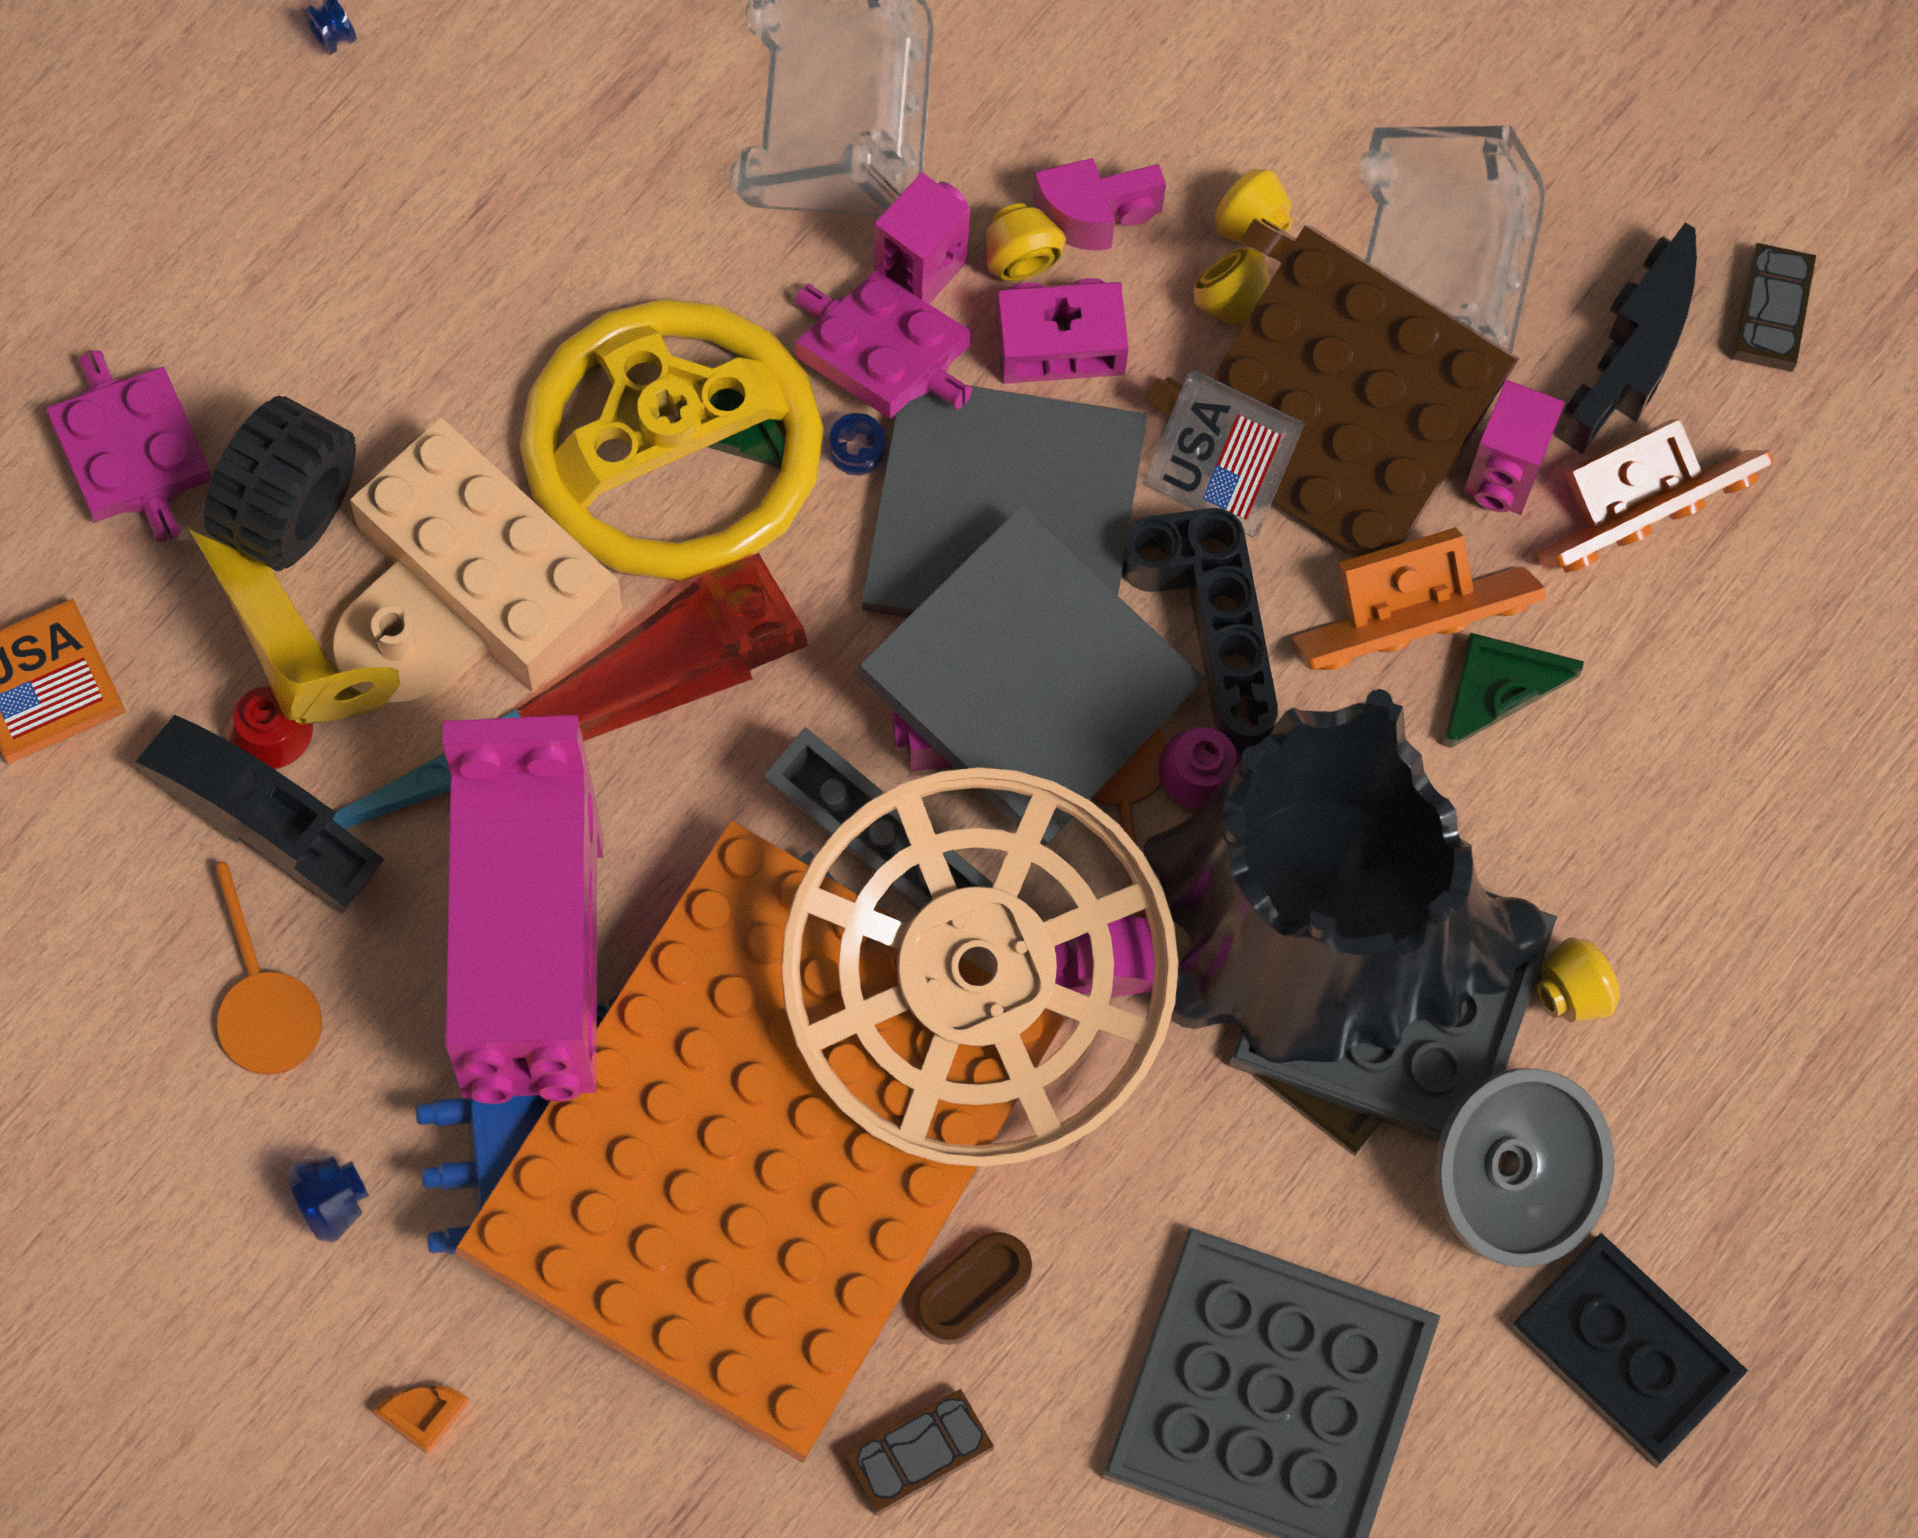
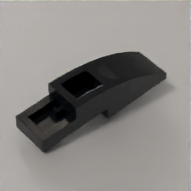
[1562,222,1697,454]
[134,714,385,914]

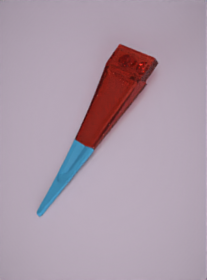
[333,553,809,829]

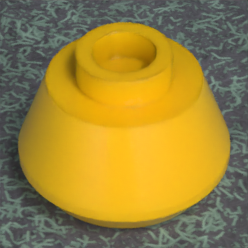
[1214,169,1293,248]
[986,203,1066,282]
[1193,247,1271,327]
[1536,937,1620,1022]

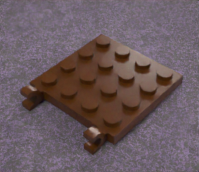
[1145,218,1520,556]

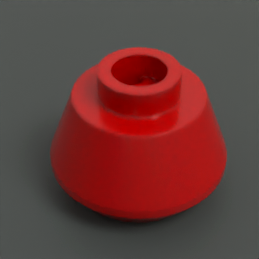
[225,687,313,769]

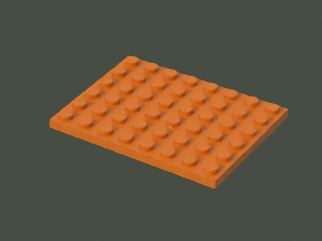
[455,820,1065,1463]

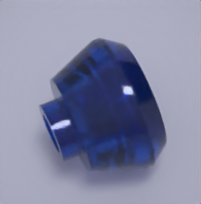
[285,1155,369,1243]

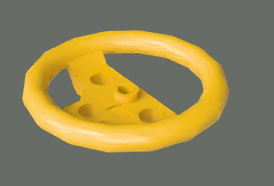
[519,298,824,581]

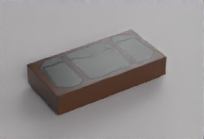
[844,1389,994,1516]

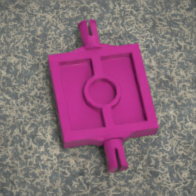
[795,270,972,419]
[46,350,211,542]

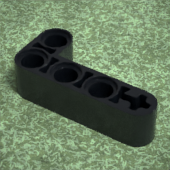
[1122,508,1278,754]

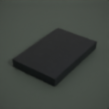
[1509,1233,1748,1468]

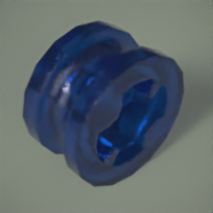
[302,0,357,56]
[829,412,885,476]

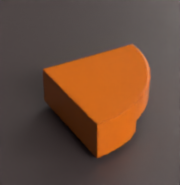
[373,1386,470,1455]

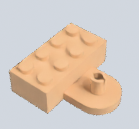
[333,417,622,711]

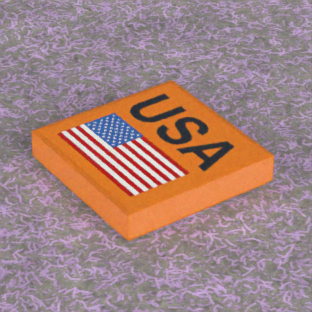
[0,598,126,765]

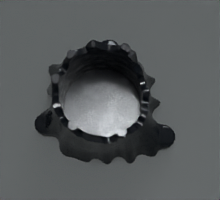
[1143,689,1547,1064]

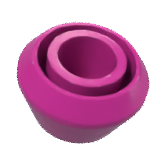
[1159,727,1242,810]

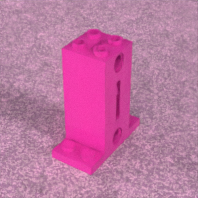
[442,715,604,1104]

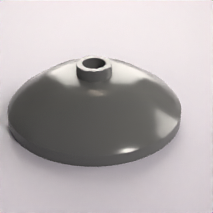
[1435,1068,1614,1267]

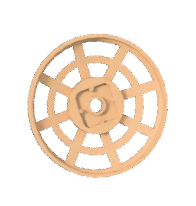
[780,767,1178,1167]

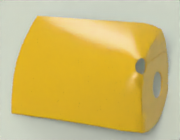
[189,529,400,725]

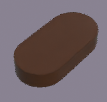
[916,1232,1032,1345]

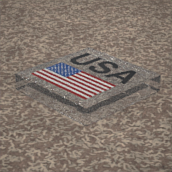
[1143,370,1305,538]

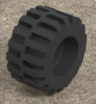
[204,395,356,571]

